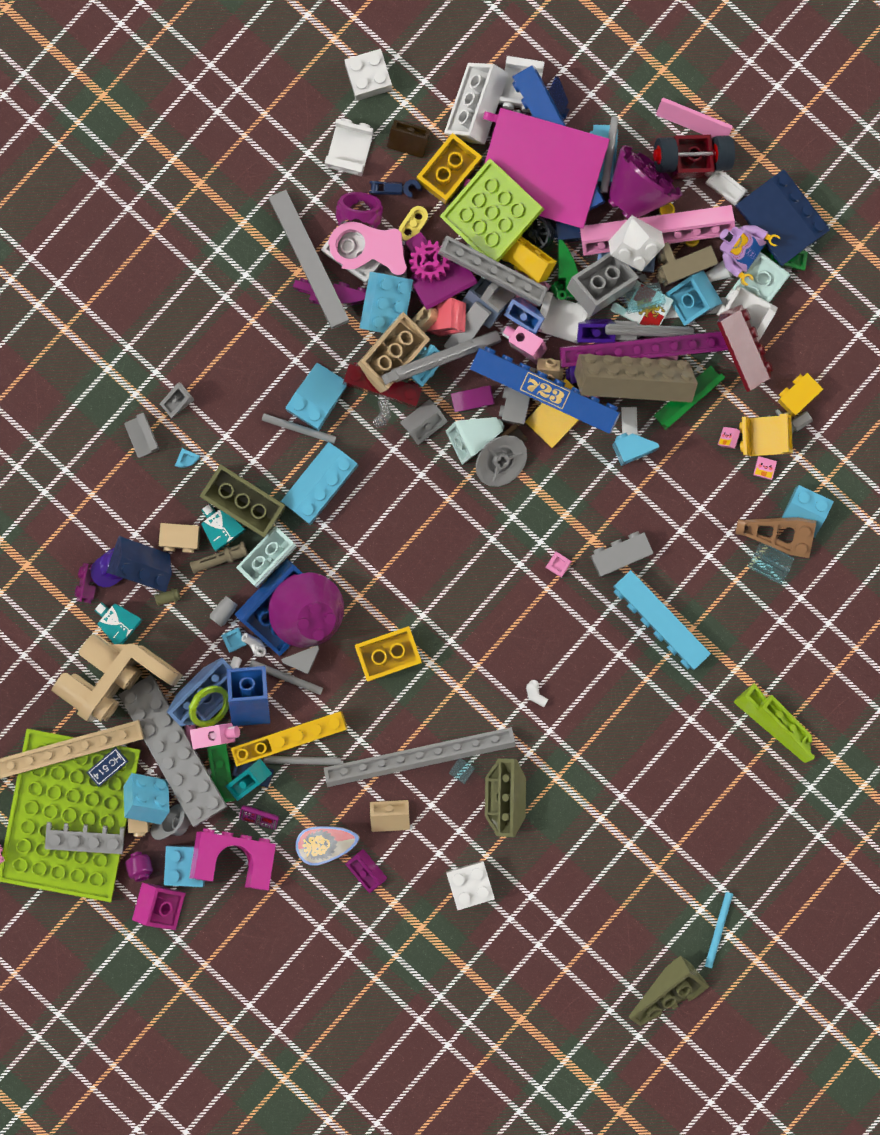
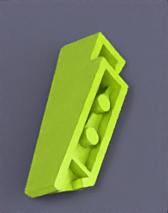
[734,683,815,763]

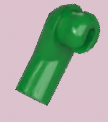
[550,281,567,300]

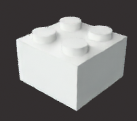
[344,49,392,101]
[446,861,495,910]

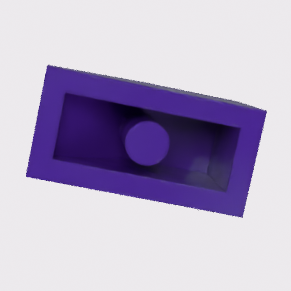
[577,319,616,343]

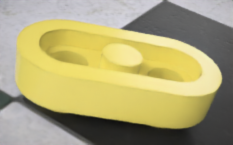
[398,206,428,242]

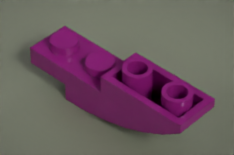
[293,278,366,307]

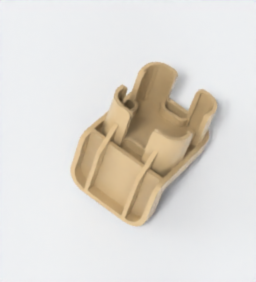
[51,634,183,722]

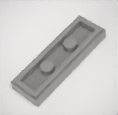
[444,301,492,349]

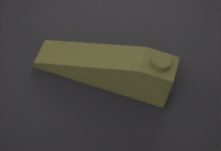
[629,956,709,1026]

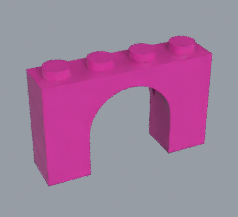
[189,829,276,890]

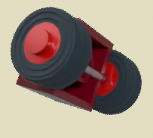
[653,135,735,179]

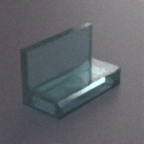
[623,282,666,314]
[747,542,794,584]

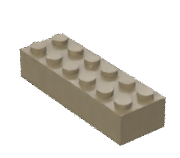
[574,354,698,402]

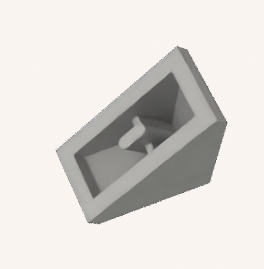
[160,382,194,418]
[281,645,320,674]

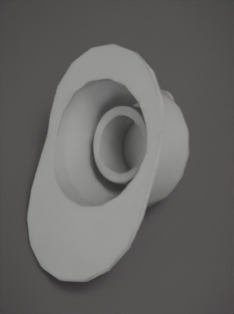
[151,804,191,840]

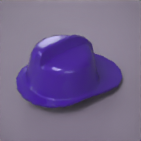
[91,548,123,587]

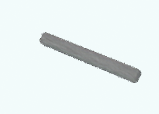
[605,324,694,337]

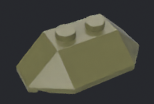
[485,758,526,837]

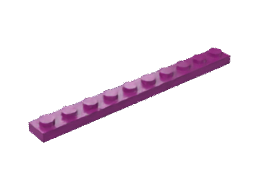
[560,331,728,367]

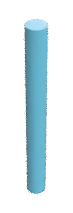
[705,892,733,968]

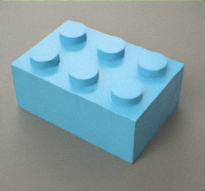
[359,272,413,333]

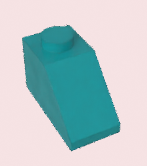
[226,759,272,801]

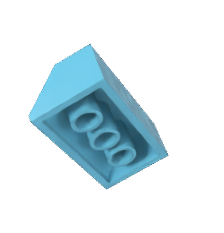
[281,442,358,525]

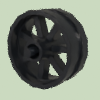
[522,216,555,249]

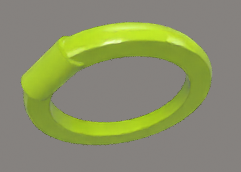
[188,686,229,727]

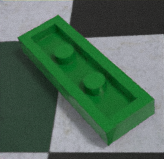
[207,743,236,802]

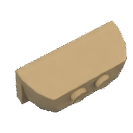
[357,312,430,393]

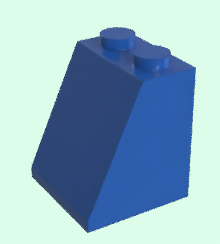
[227,666,270,726]

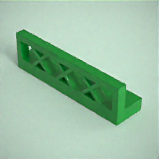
[653,366,725,430]

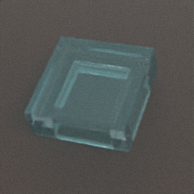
[449,759,475,784]

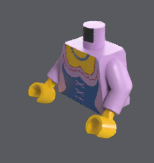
[720,225,780,286]

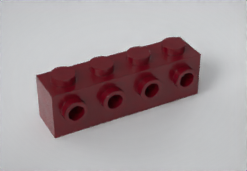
[342,362,422,408]

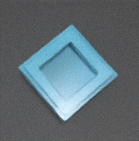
[221,627,247,653]

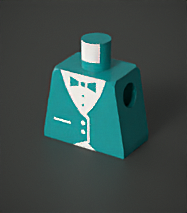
[201,504,246,552]
[95,602,143,644]

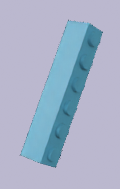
[613,570,711,670]

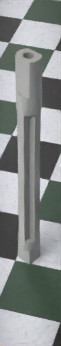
[381,330,501,385]

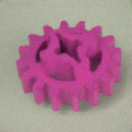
[409,240,452,283]

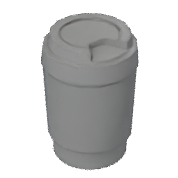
[209,596,238,627]

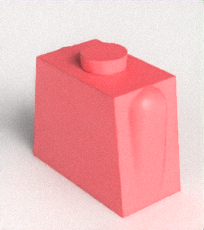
[426,297,466,336]

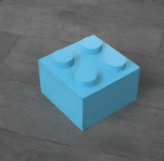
[123,773,170,825]
[164,845,205,887]

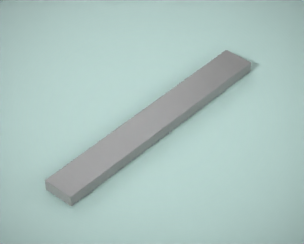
[269,190,349,329]

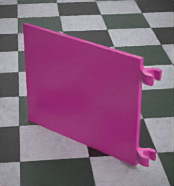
[464,108,610,229]

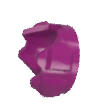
[335,192,383,229]

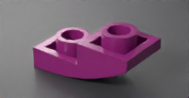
[451,385,495,412]

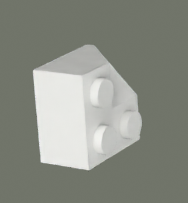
[608,215,665,272]

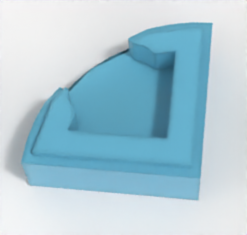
[175,448,200,468]

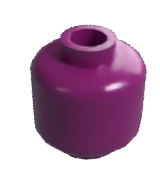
[126,852,153,882]

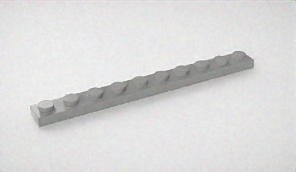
[324,727,516,787]

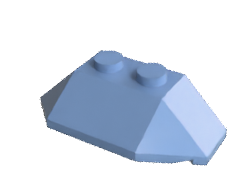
[167,657,233,726]

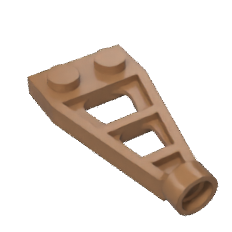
[735,517,816,558]

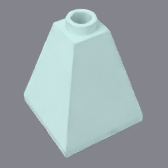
[446,417,504,465]

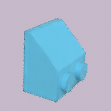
[665,270,722,326]
[612,432,659,466]
[782,485,834,538]

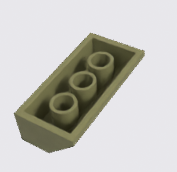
[199,464,286,538]

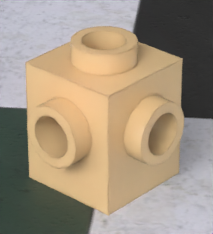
[536,358,564,381]

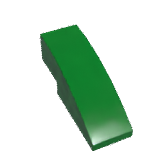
[558,240,578,300]

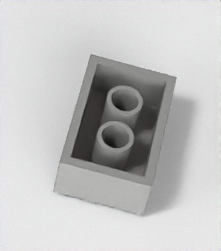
[567,252,639,316]

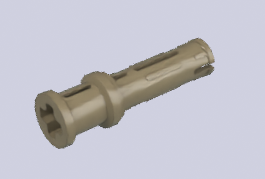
[190,541,248,574]

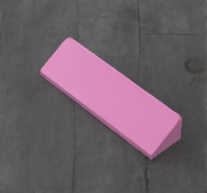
[656,98,733,138]

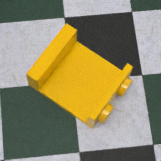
[739,414,793,457]

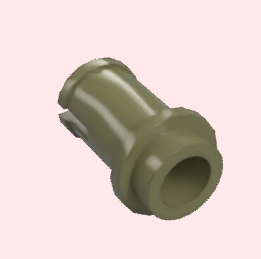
[155,588,180,606]

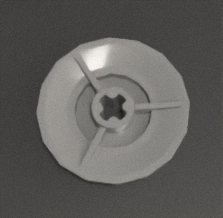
[476,435,527,487]

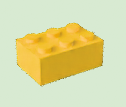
[416,133,482,205]
[355,626,422,682]

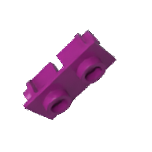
[74,563,96,603]

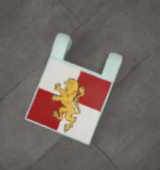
[611,280,674,326]

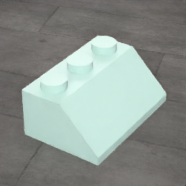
[236,526,297,588]

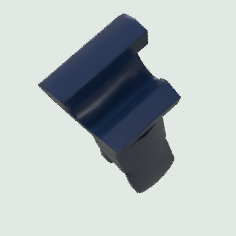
[369,179,422,199]

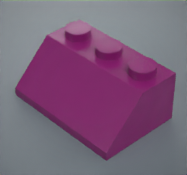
[409,260,477,310]

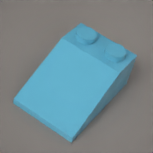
[285,363,347,431]

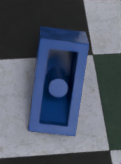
[504,297,545,335]

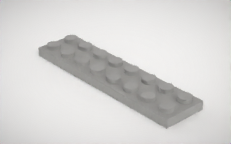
[118,675,228,827]

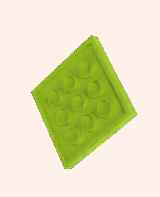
[440,158,544,262]

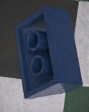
[106,536,172,592]

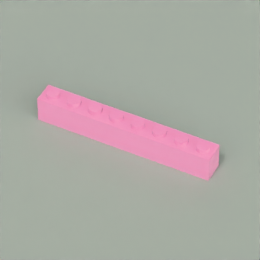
[580,205,735,256]

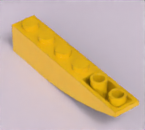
[231,711,348,767]

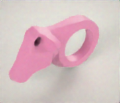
[328,222,407,276]

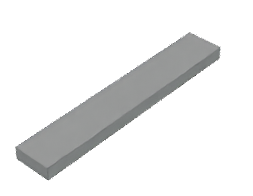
[438,236,548,306]

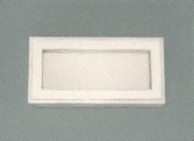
[705,171,747,206]

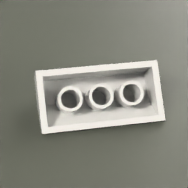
[444,63,509,144]

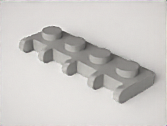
[45,822,125,854]

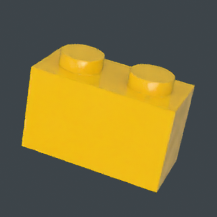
[777,373,823,417]

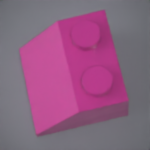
[132,882,185,930]

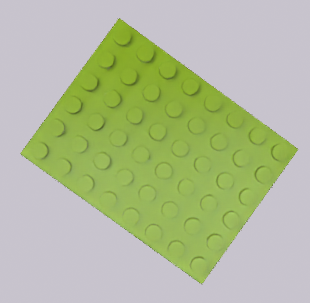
[0,729,141,902]

